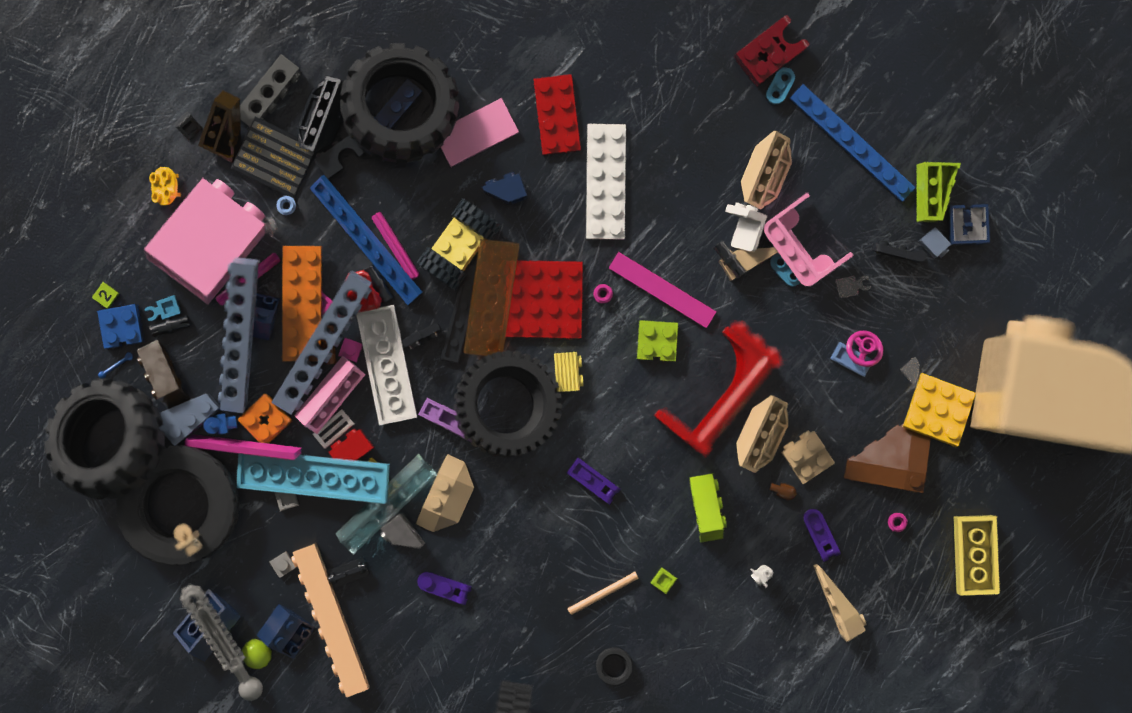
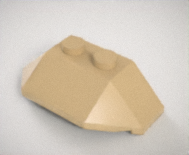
[741,131,792,209]
[736,395,788,473]
[416,454,474,532]

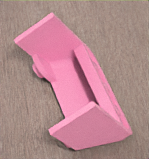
[764,193,853,286]

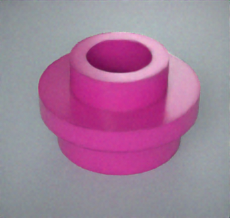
[594,284,613,303]
[888,513,907,532]

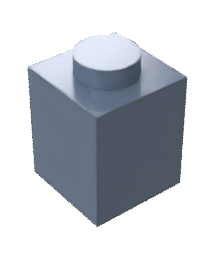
[919,227,951,258]

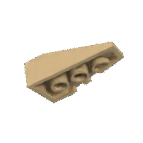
[814,564,866,641]

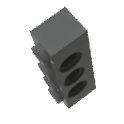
[240,54,301,127]

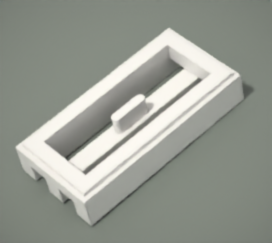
[313,409,354,449]

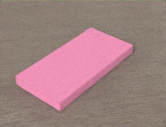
[441,98,519,167]

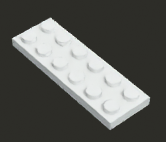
[586,124,626,240]
[357,305,417,425]

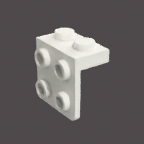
[725,203,767,252]

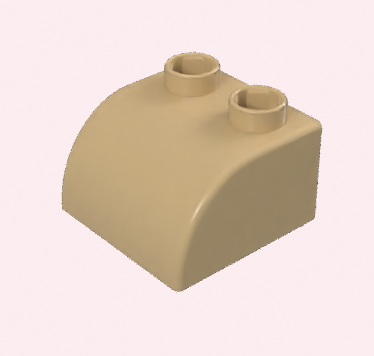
[970,318,1132,454]

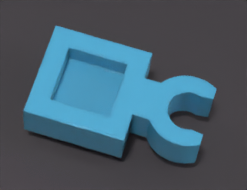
[145,295,182,321]

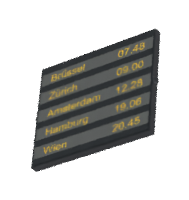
[230,116,315,198]

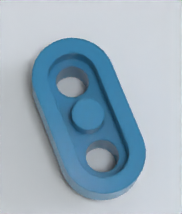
[766,68,795,104]
[770,253,801,286]

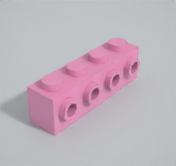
[294,356,366,434]

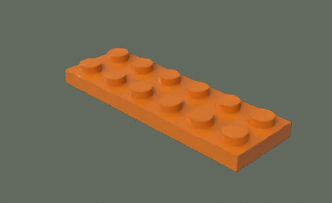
[283,246,322,361]

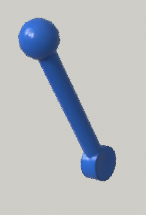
[98,353,133,379]

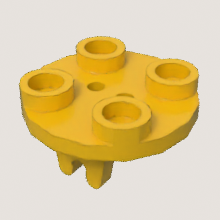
[149,167,181,205]

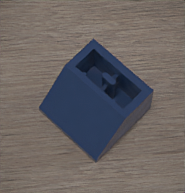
[482,172,527,205]
[234,293,280,340]
[257,604,315,659]

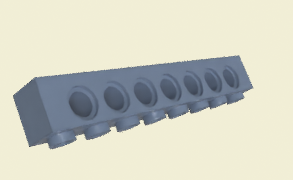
[218,257,259,413]
[271,271,372,414]

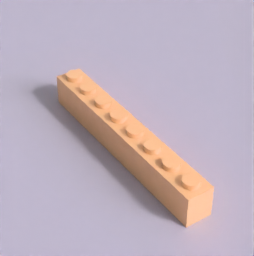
[291,543,370,697]

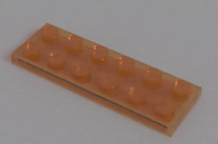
[464,239,519,356]

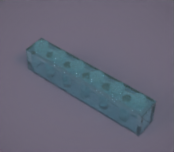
[335,454,437,554]

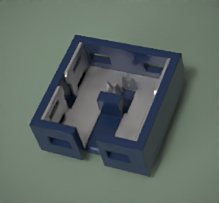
[947,204,990,245]

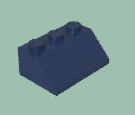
[173,589,241,662]

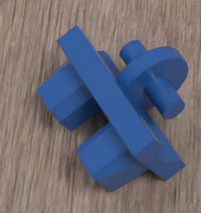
[203,414,237,435]

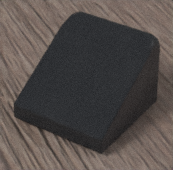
[174,111,203,140]

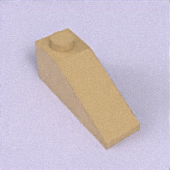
[719,247,778,281]

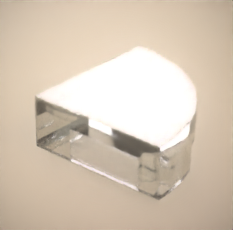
[900,357,919,384]

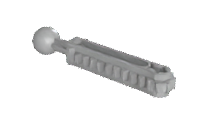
[180,585,263,701]

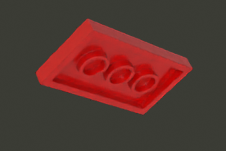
[534,74,581,155]

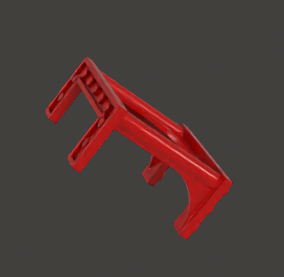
[654,322,782,454]

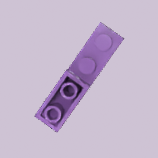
[418,398,472,443]

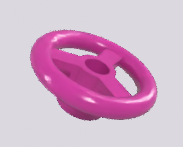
[846,331,883,367]

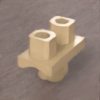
[174,524,203,556]

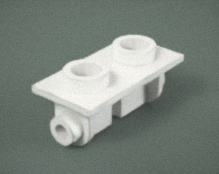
[750,565,773,587]

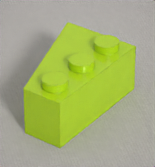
[917,162,961,222]
[690,474,727,543]

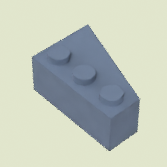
[159,394,220,446]

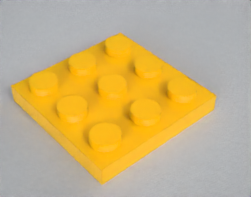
[903,373,976,447]

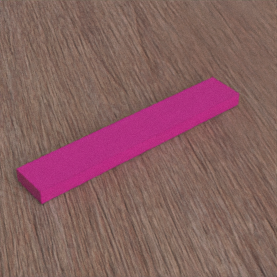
[609,252,716,328]
[185,434,301,460]

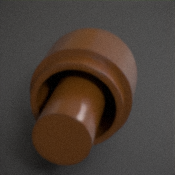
[769,483,797,500]

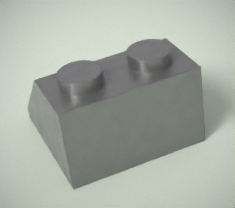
[381,513,425,548]

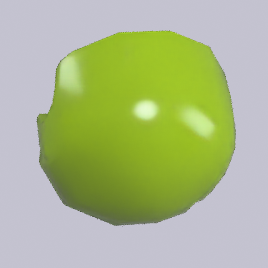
[242,639,272,669]

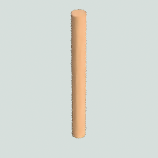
[568,572,639,615]

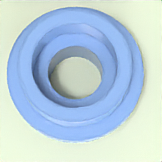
[277,196,296,215]

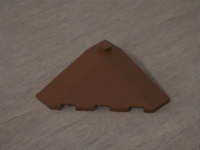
[844,423,930,493]

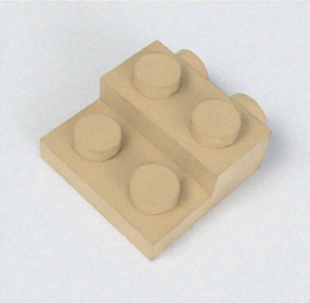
[781,430,835,484]

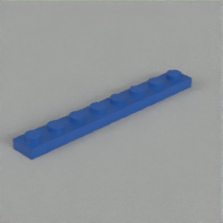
[790,84,915,202]
[310,175,422,305]

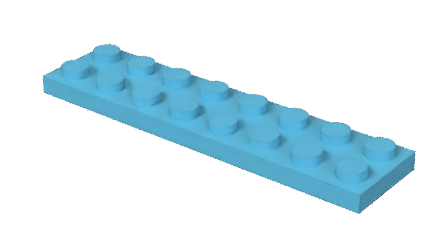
[237,453,390,503]

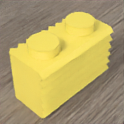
[554,352,583,392]

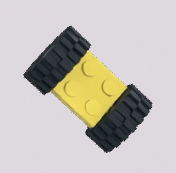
[417,199,502,291]

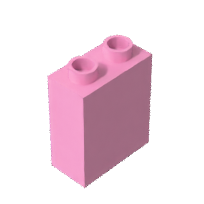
[144,178,265,304]

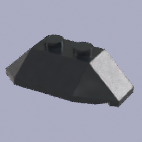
[297,76,343,152]

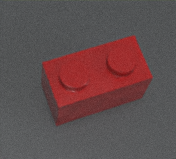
[329,428,375,461]

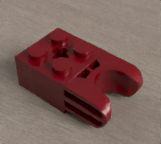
[734,15,810,87]

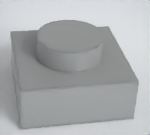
[270,551,296,578]

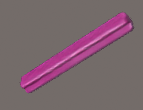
[372,212,419,280]
[216,253,280,305]

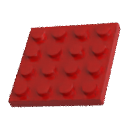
[505,260,583,338]

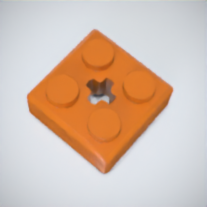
[238,394,292,444]

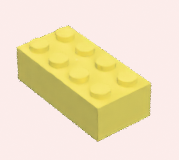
[954,515,1000,595]

